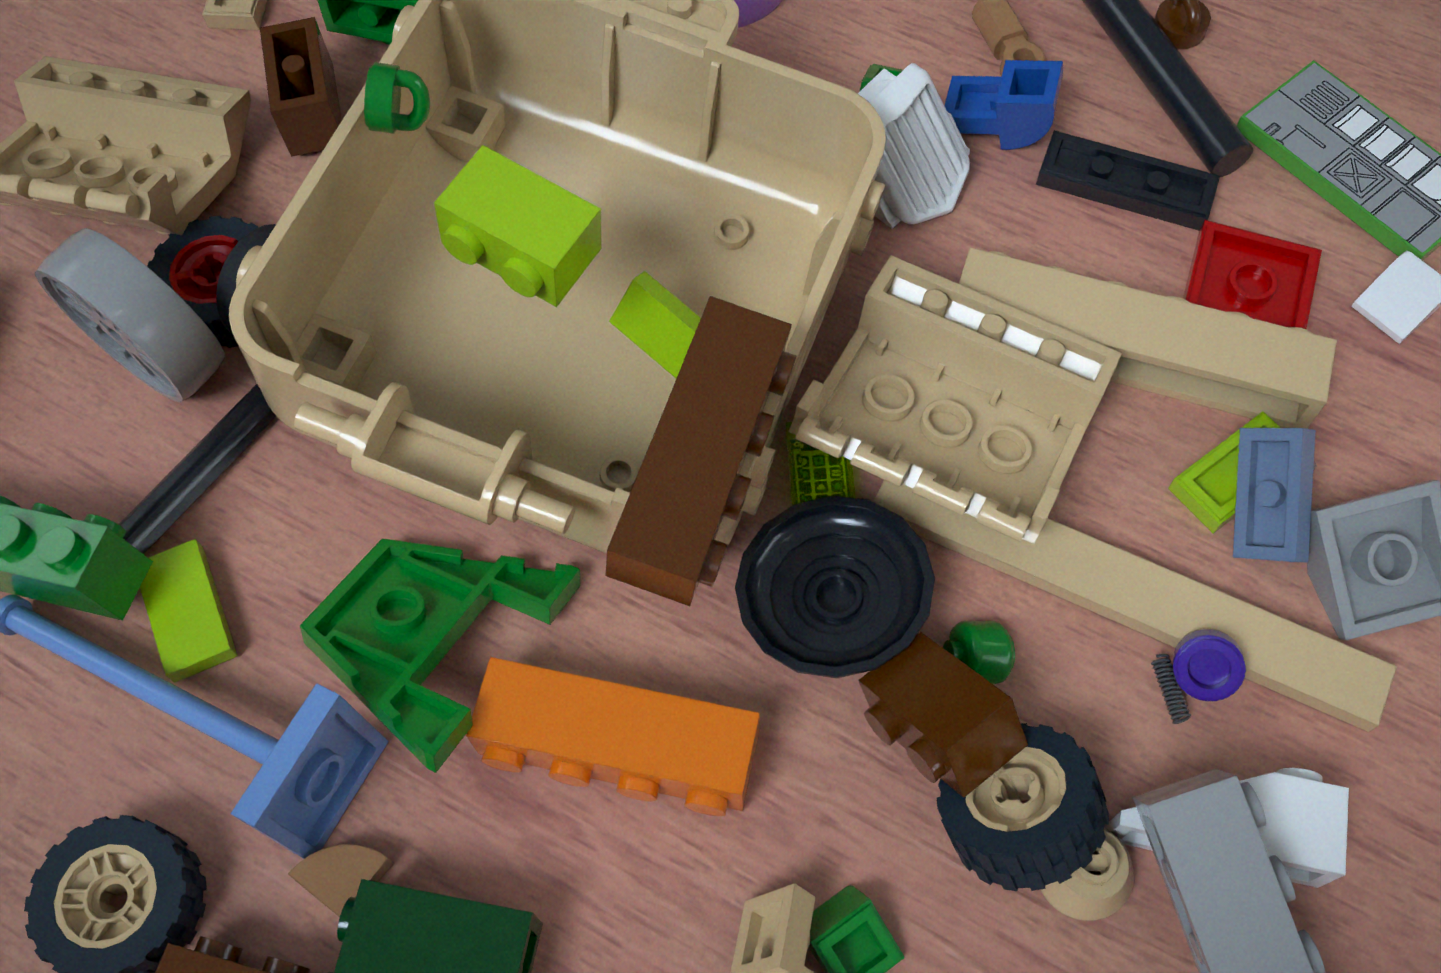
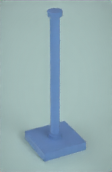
[0,594,389,859]

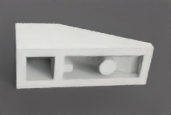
[1105,768,1349,888]

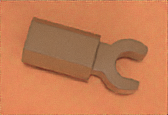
[972,0,1045,76]

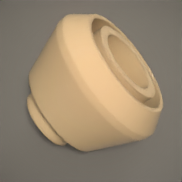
[1041,827,1134,921]

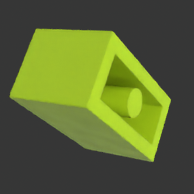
[434,145,602,307]

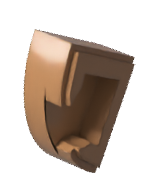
[288,844,394,917]

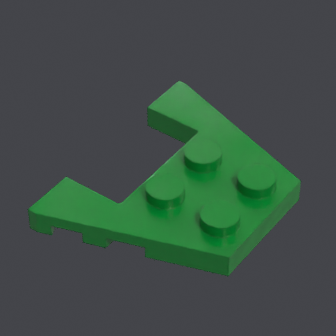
[300,538,580,773]

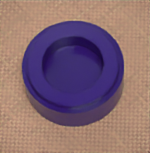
[1173,629,1246,701]

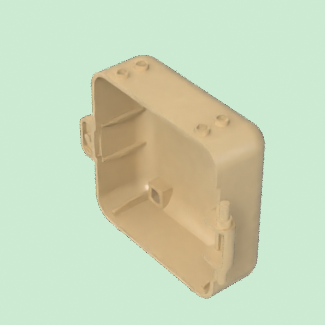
[229,0,886,554]

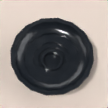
[735,495,935,679]

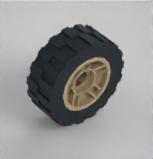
[937,723,1109,891]
[24,815,207,973]

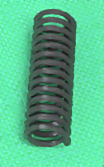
[1151,654,1191,724]

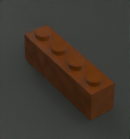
[605,296,797,606]

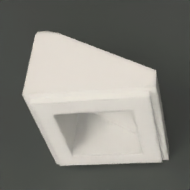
[1351,251,1441,344]

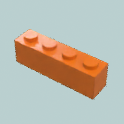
[466,657,760,816]

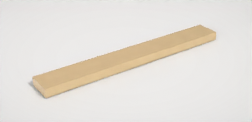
[873,480,1397,732]

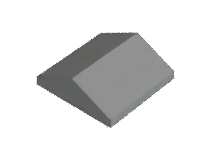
[1307,480,1441,640]

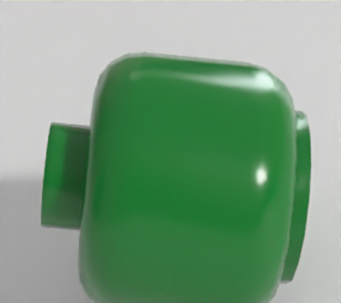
[943,621,1015,684]

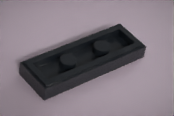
[1036,130,1220,231]

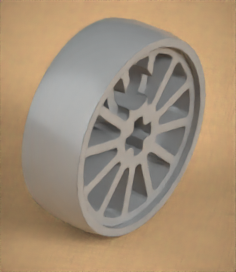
[35,228,225,402]

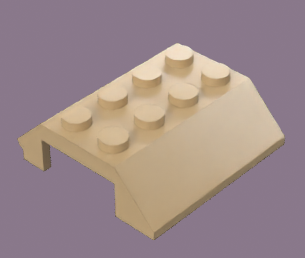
[0,56,251,235]
[788,255,1122,544]

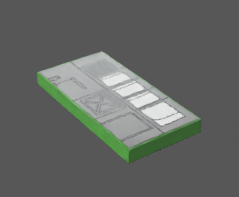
[1236,60,1441,261]

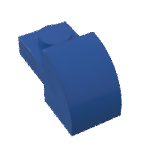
[944,60,1063,150]

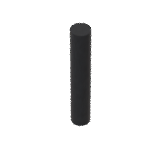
[1082,0,1253,177]

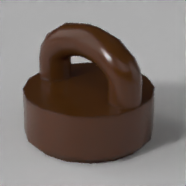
[1154,0,1211,49]

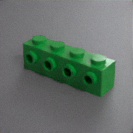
[0,496,153,621]

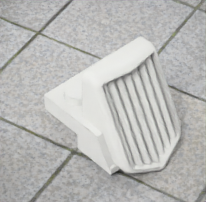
[858,63,970,229]

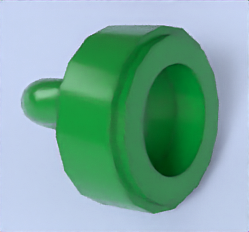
[364,62,430,134]

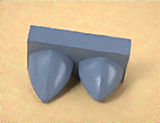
[1233,428,1317,563]

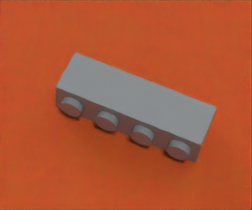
[1133,769,1325,973]

